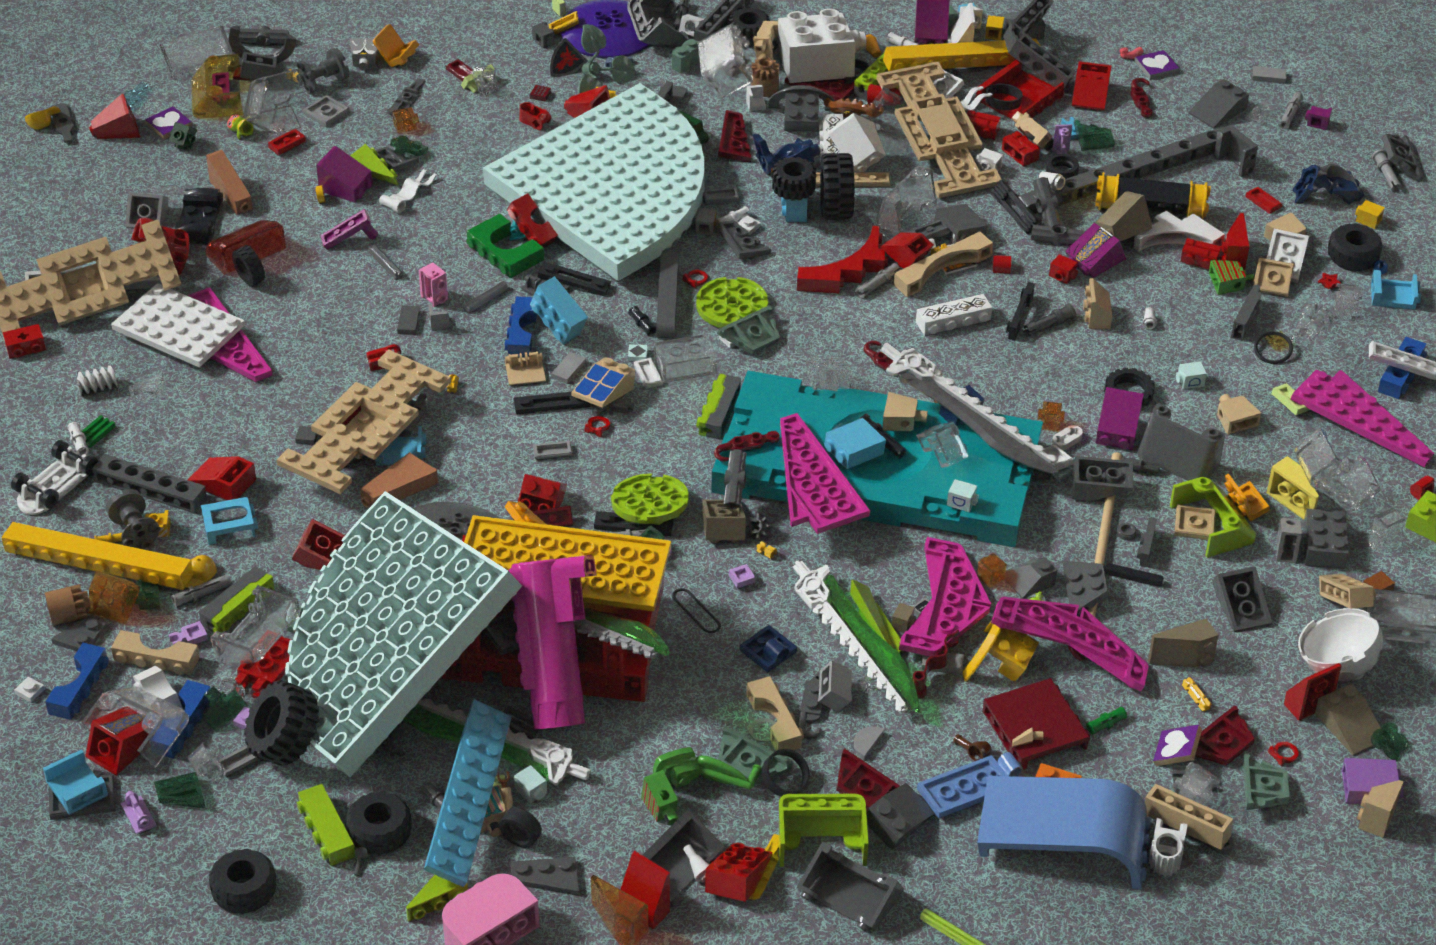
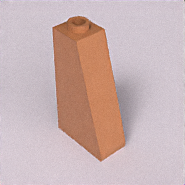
[206,149,253,215]
[360,452,438,507]

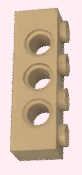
[1319,574,1376,609]

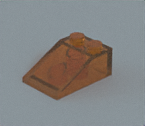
[591,875,648,945]

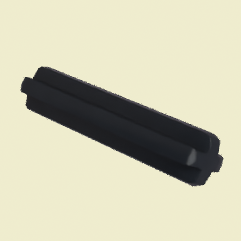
[1105,563,1164,587]

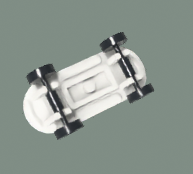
[11,440,99,515]

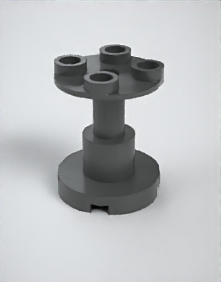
[297,48,349,94]
[106,489,160,549]

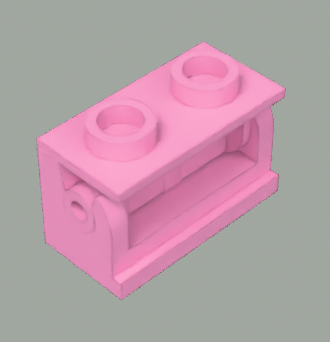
[419,262,448,307]

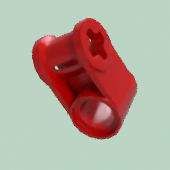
[519,102,552,130]

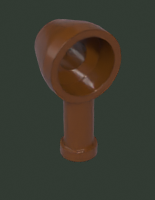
[953,734,991,761]

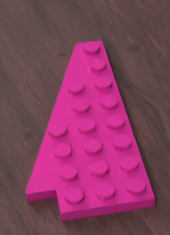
[187,287,273,382]
[1291,369,1434,468]

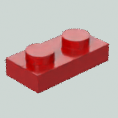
[268,129,306,155]

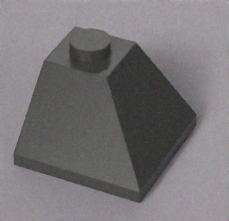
[1000,557,1057,599]

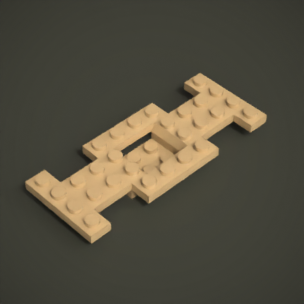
[876,62,1002,198]
[0,220,182,332]
[277,350,451,494]

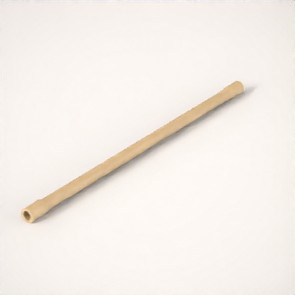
[1086,452,1123,617]

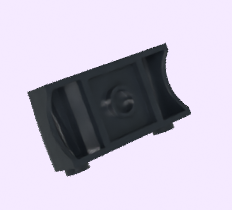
[175,188,223,245]

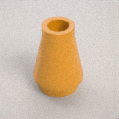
[866,34,882,58]

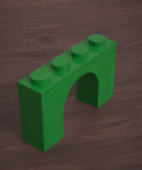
[466,214,544,278]

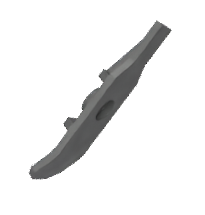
[387,78,425,116]
[50,103,73,143]

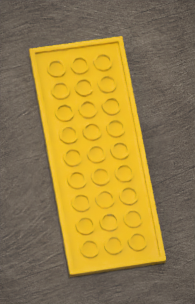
[464,515,672,611]

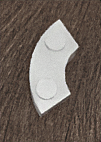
[133,666,184,722]

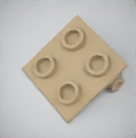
[505,351,546,386]

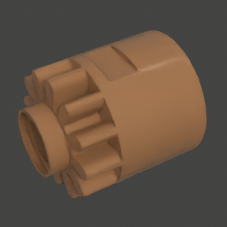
[751,57,779,97]
[44,584,91,626]

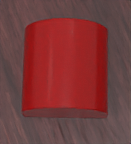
[992,255,1011,274]
[1410,476,1435,500]

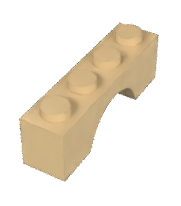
[111,630,200,675]
[746,676,804,751]

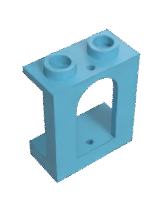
[201,497,258,545]

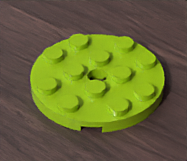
[696,277,768,328]
[611,473,689,525]

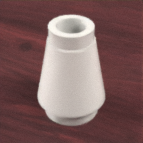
[1039,171,1065,190]

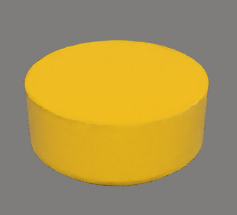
[316,185,326,203]

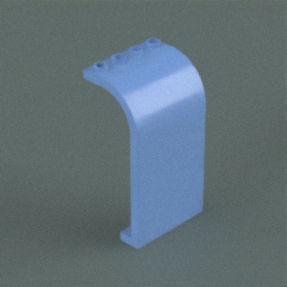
[977,776,1152,890]

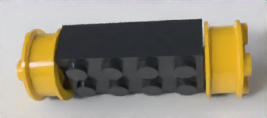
[1095,172,1211,219]

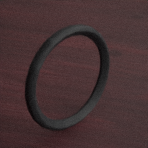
[1254,331,1293,364]

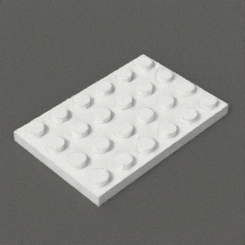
[111,283,245,367]

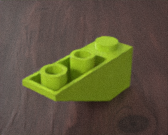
[350,143,399,185]
[406,875,468,922]

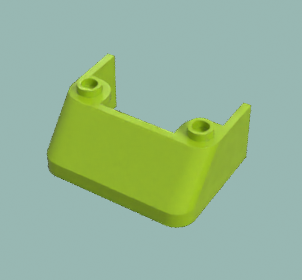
[1170,477,1256,558]
[779,794,869,867]

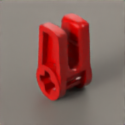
[366,344,401,371]

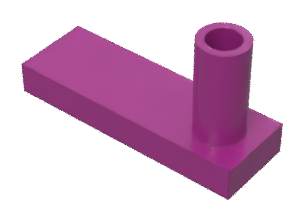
[321,209,378,250]

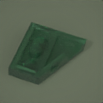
[1074,120,1115,151]
[154,772,205,808]

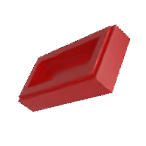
[1245,187,1282,214]

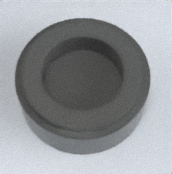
[1117,523,1137,541]

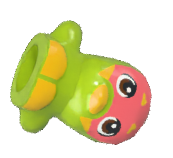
[227,115,253,139]

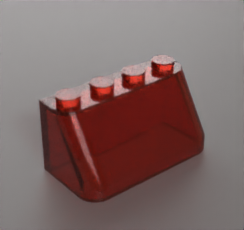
[206,220,286,275]

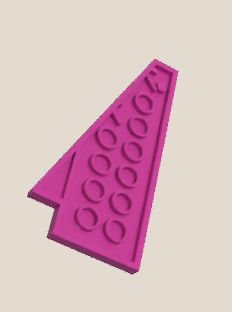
[780,413,870,534]

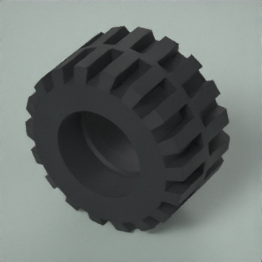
[729,8,770,47]
[772,157,816,201]

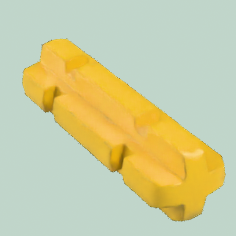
[1182,677,1212,712]

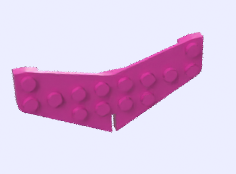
[899,537,991,656]
[991,597,1149,691]

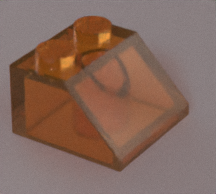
[89,570,141,625]

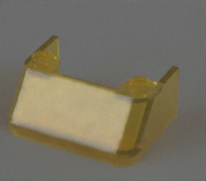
[191,54,243,119]

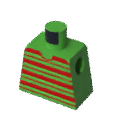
[1209,260,1254,295]
[641,770,679,825]

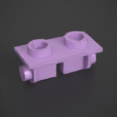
[1052,124,1072,154]
[121,791,157,834]

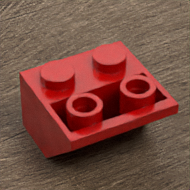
[881,233,934,269]
[518,474,567,511]

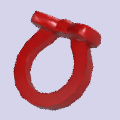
[682,270,708,288]
[584,416,610,437]
[1268,742,1299,766]

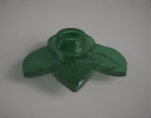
[1371,723,1409,761]

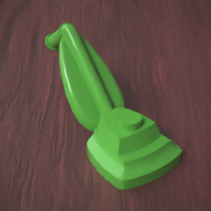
[653,747,762,790]

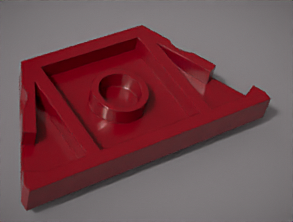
[1195,705,1255,766]
[836,748,900,811]

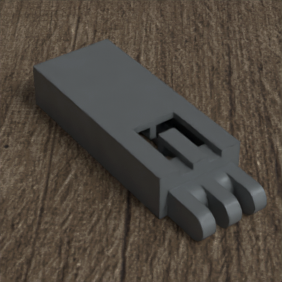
[1231,285,1262,341]

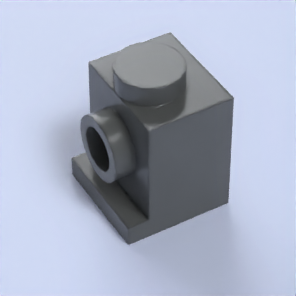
[532,21,556,48]

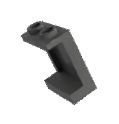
[1214,125,1258,177]
[934,204,988,244]

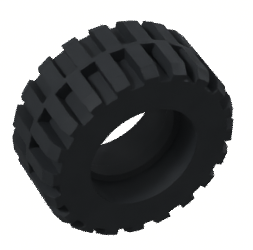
[820,153,855,220]
[244,680,319,766]

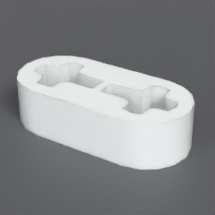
[1051,425,1083,451]

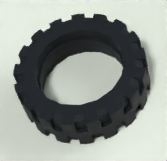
[1104,368,1155,409]

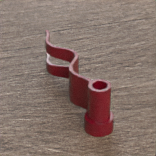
[910,630,959,699]

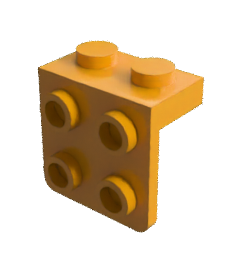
[373,24,419,67]
[1224,474,1270,522]

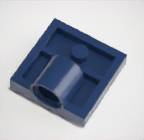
[740,625,797,673]

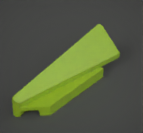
[850,580,902,666]

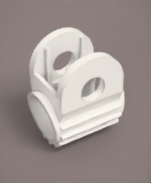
[1148,818,1187,877]

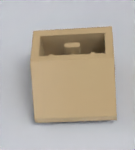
[1083,278,1112,329]

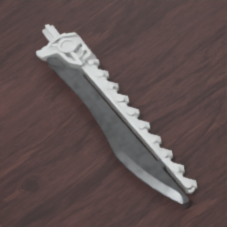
[880,343,1058,476]

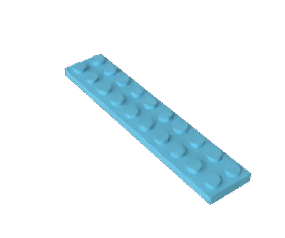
[424,699,512,887]

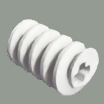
[76,365,118,396]

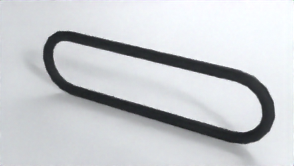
[672,588,721,633]

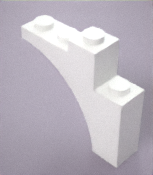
[1134,211,1225,251]

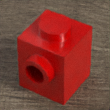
[1049,254,1078,284]

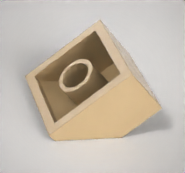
[1357,780,1403,838]

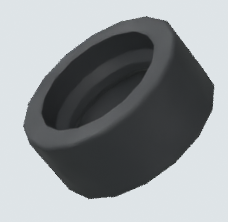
[1046,154,1079,179]
[499,807,542,848]

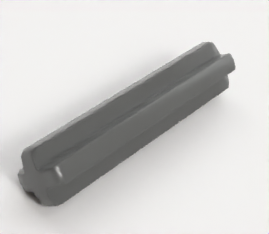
[369,245,402,280]

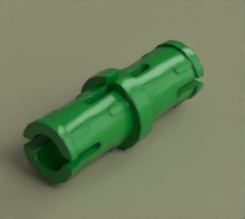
[1086,707,1127,735]

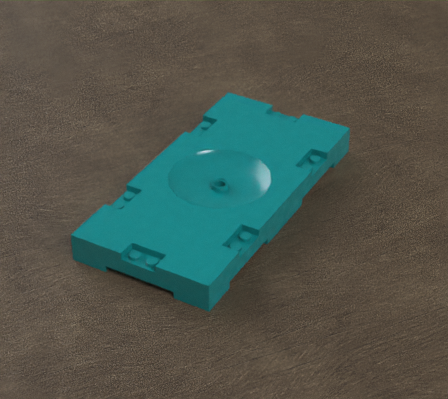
[711,370,1043,547]

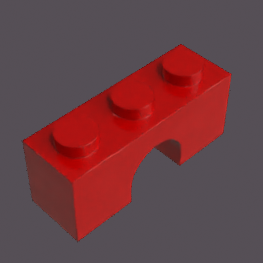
[507,193,558,247]

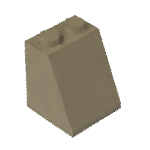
[1096,191,1152,241]

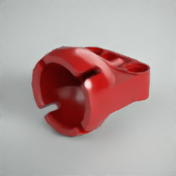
[130,218,189,276]

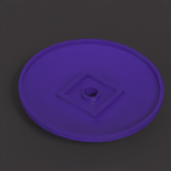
[560,0,650,58]

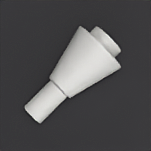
[683,844,709,882]

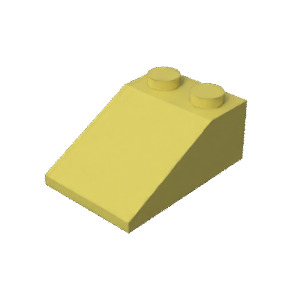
[1267,456,1319,519]

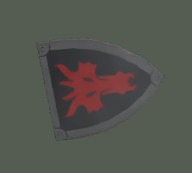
[550,38,588,77]

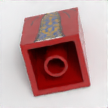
[85,706,158,776]

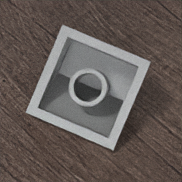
[125,192,169,228]

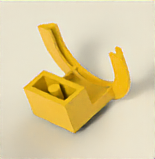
[962,622,1039,682]

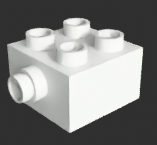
[778,9,866,83]

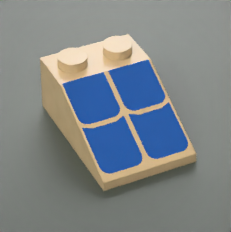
[571,358,636,408]

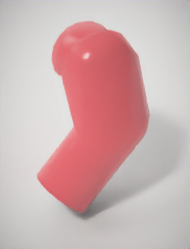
[1119,47,1143,59]

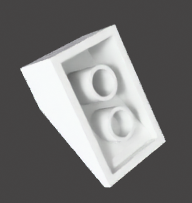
[947,3,975,43]

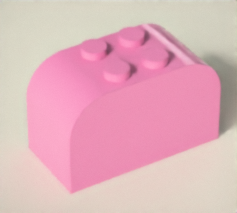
[442,874,540,945]

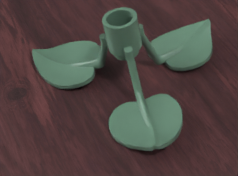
[579,24,635,94]

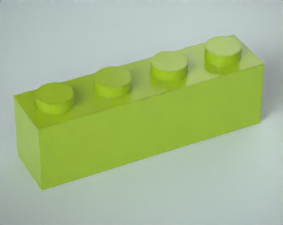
[296,784,355,866]

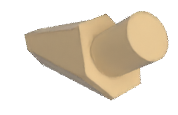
[1012,728,1043,748]

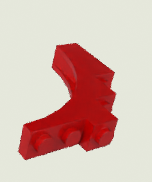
[797,226,888,294]

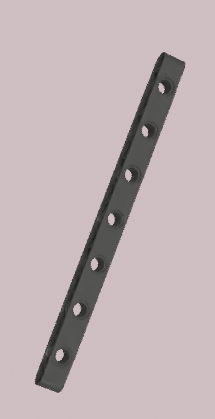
[1016,126,1225,215]

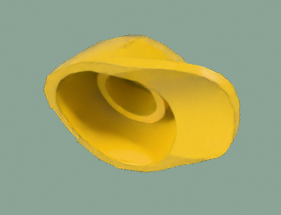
[25,106,61,130]
[186,555,217,588]

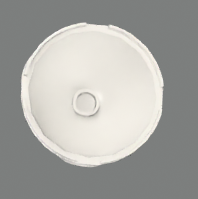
[1298,608,1383,681]

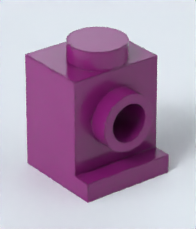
[1305,106,1332,130]

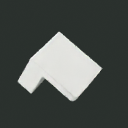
[746,85,766,111]

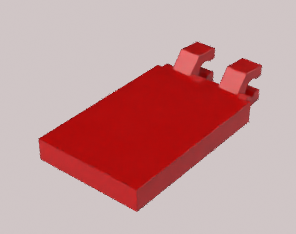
[234,632,291,698]

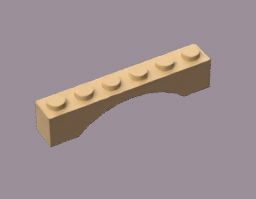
[894,231,993,297]

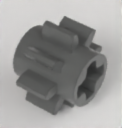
[747,514,773,539]

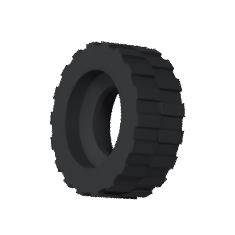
[232,245,265,286]

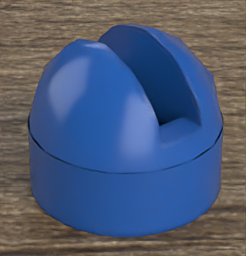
[1373,260,1388,274]

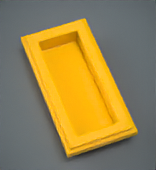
[548,11,579,35]

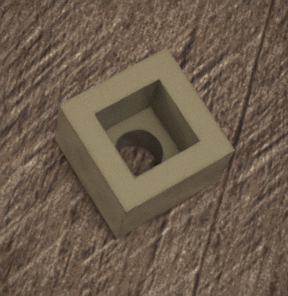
[892,603,917,633]

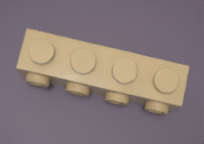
[1145,784,1233,850]

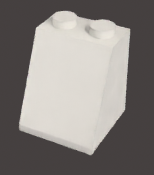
[828,113,886,172]

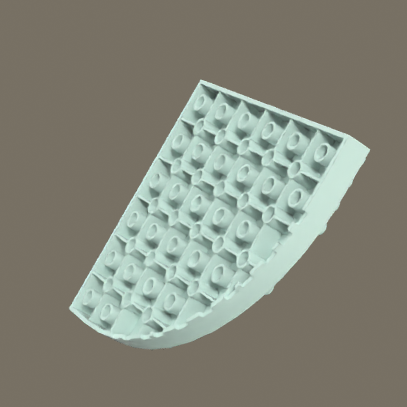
[483,83,705,281]
[286,491,522,777]

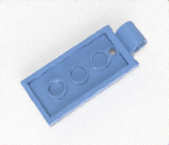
[917,752,1023,819]

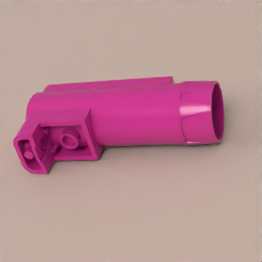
[509,555,597,729]

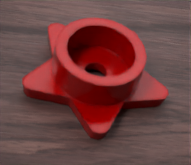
[1318,273,1341,289]

